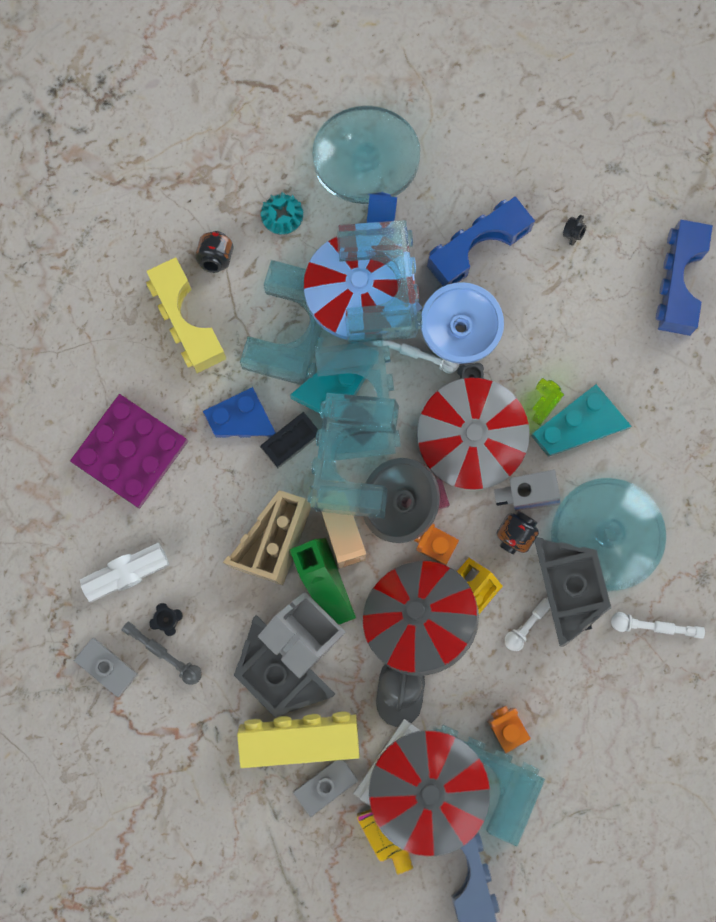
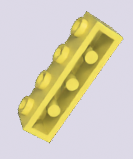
[237,712,360,768]

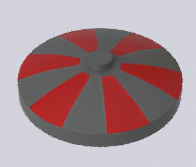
[363,561,479,676]
[369,730,490,856]

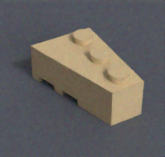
[223,490,312,586]

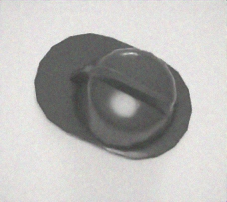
[376,665,425,727]

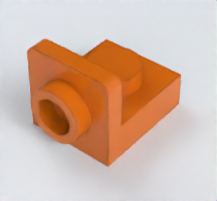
[414,523,459,565]
[487,705,531,753]

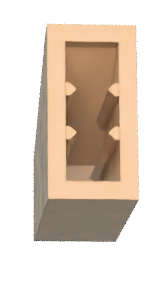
[318,490,366,569]

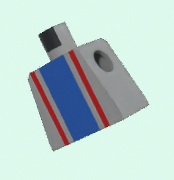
[494,470,560,511]

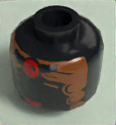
[195,231,234,273]
[496,511,539,555]

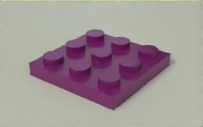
[70,394,188,509]

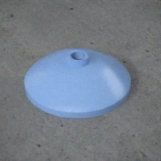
[421,282,504,364]

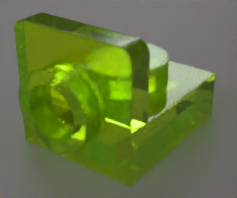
[531,378,564,426]

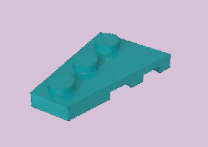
[290,341,379,423]
[531,384,632,457]

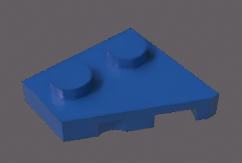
[203,387,276,438]

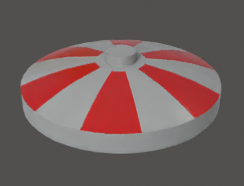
[417,378,530,490]

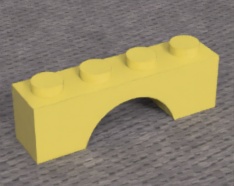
[146,257,226,373]

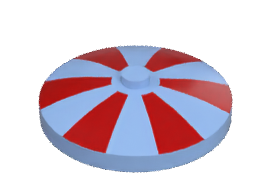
[304,232,415,341]

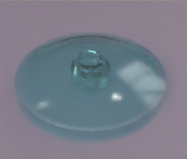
[312,106,420,204]
[551,478,666,591]

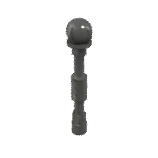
[122,621,202,685]

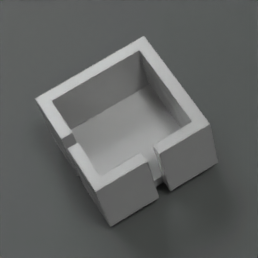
[258,591,346,679]

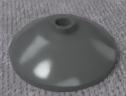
[361,458,440,543]

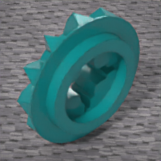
[260,192,304,235]

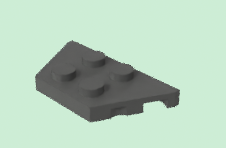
[534,537,612,647]
[234,615,335,717]

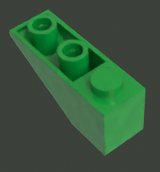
[290,538,356,625]

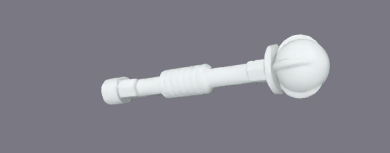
[373,336,459,374]
[505,597,550,651]
[611,612,705,639]

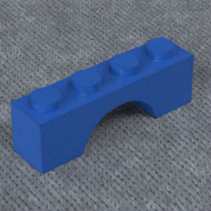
[427,196,535,286]
[656,219,713,336]

